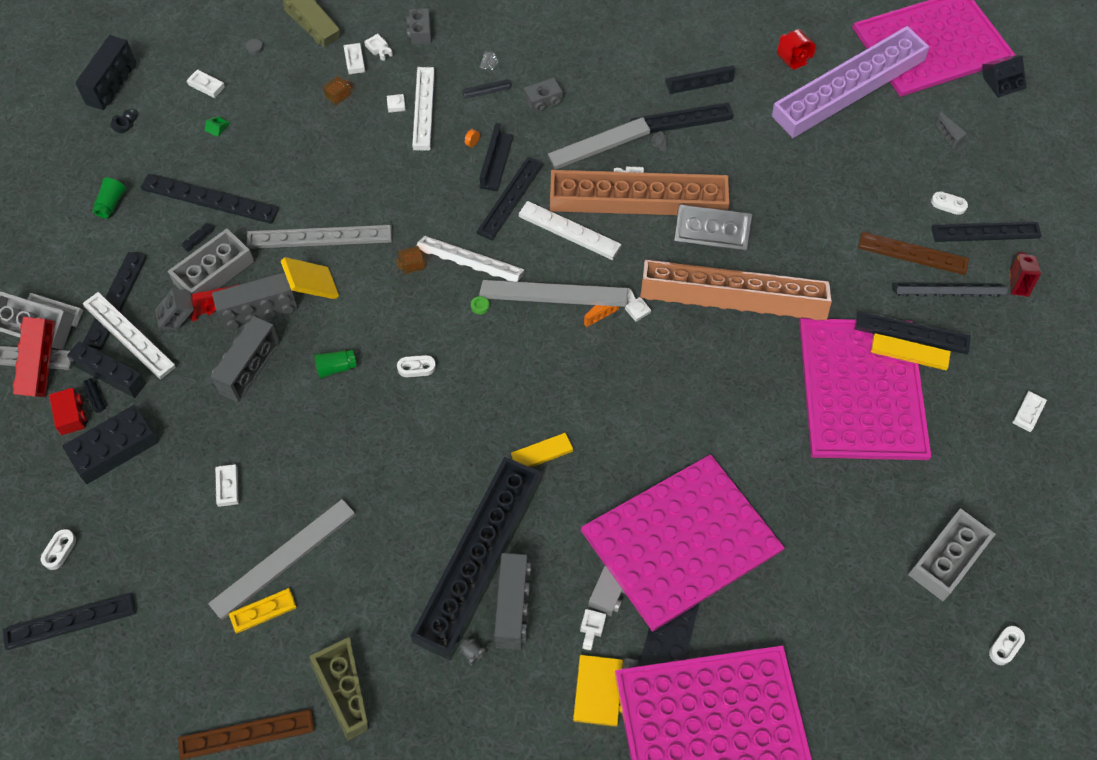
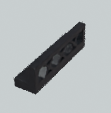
[665,65,735,94]
[480,123,513,192]

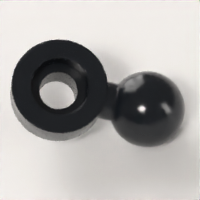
[110,109,137,133]

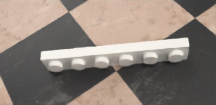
[413,67,435,150]
[519,201,621,260]
[417,236,524,282]
[83,292,175,380]

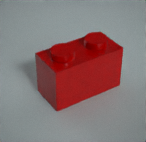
[49,388,87,435]

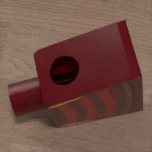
[1010,252,1041,297]

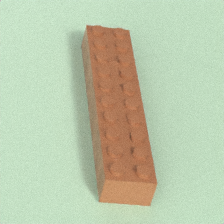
[550,170,729,215]
[640,260,832,320]

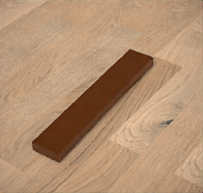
[858,232,969,275]
[178,709,314,760]

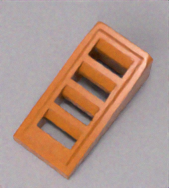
[584,305,619,327]

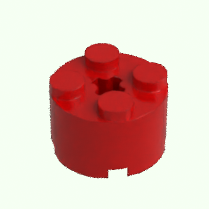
[777,29,816,70]

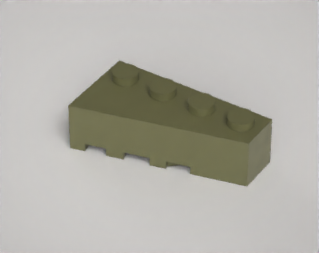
[283,0,340,47]
[309,637,368,741]

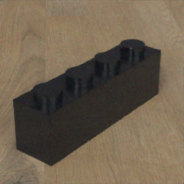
[67,341,147,398]

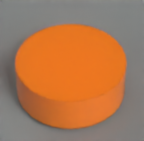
[465,129,480,148]

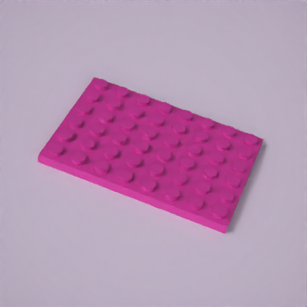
[852,0,1015,97]
[799,318,931,460]
[580,454,784,632]
[615,646,812,760]

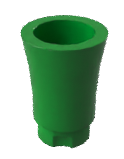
[92,178,127,219]
[314,350,357,380]

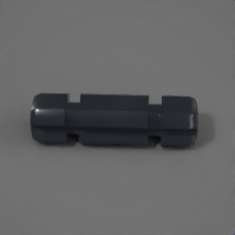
[181,223,213,252]
[83,378,105,413]

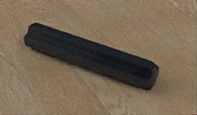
[462,79,511,99]

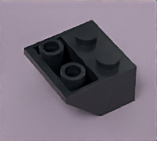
[982,55,1027,97]

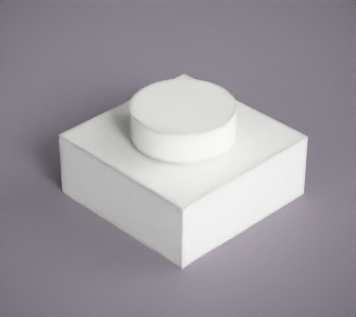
[387,94,405,112]

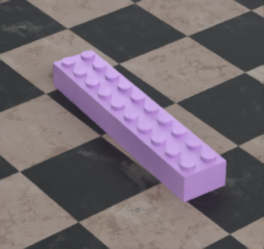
[772,26,929,138]

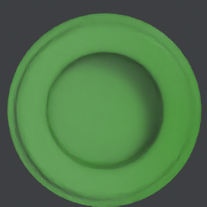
[471,296,489,314]

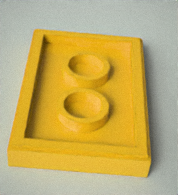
[281,257,339,299]
[573,655,623,726]

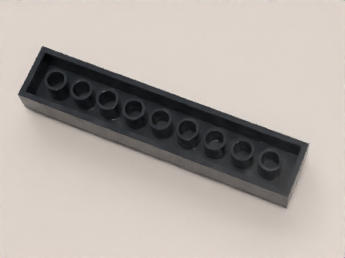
[411,456,541,661]

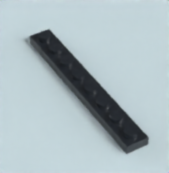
[141,174,279,224]

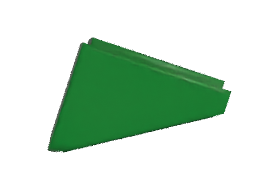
[205,116,230,137]

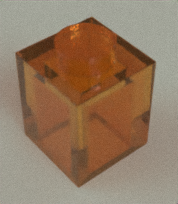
[322,76,351,106]
[396,246,425,275]

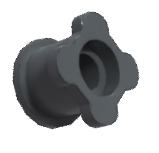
[459,638,487,667]

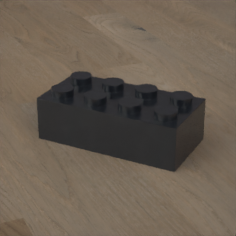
[75,35,137,110]
[62,404,159,484]

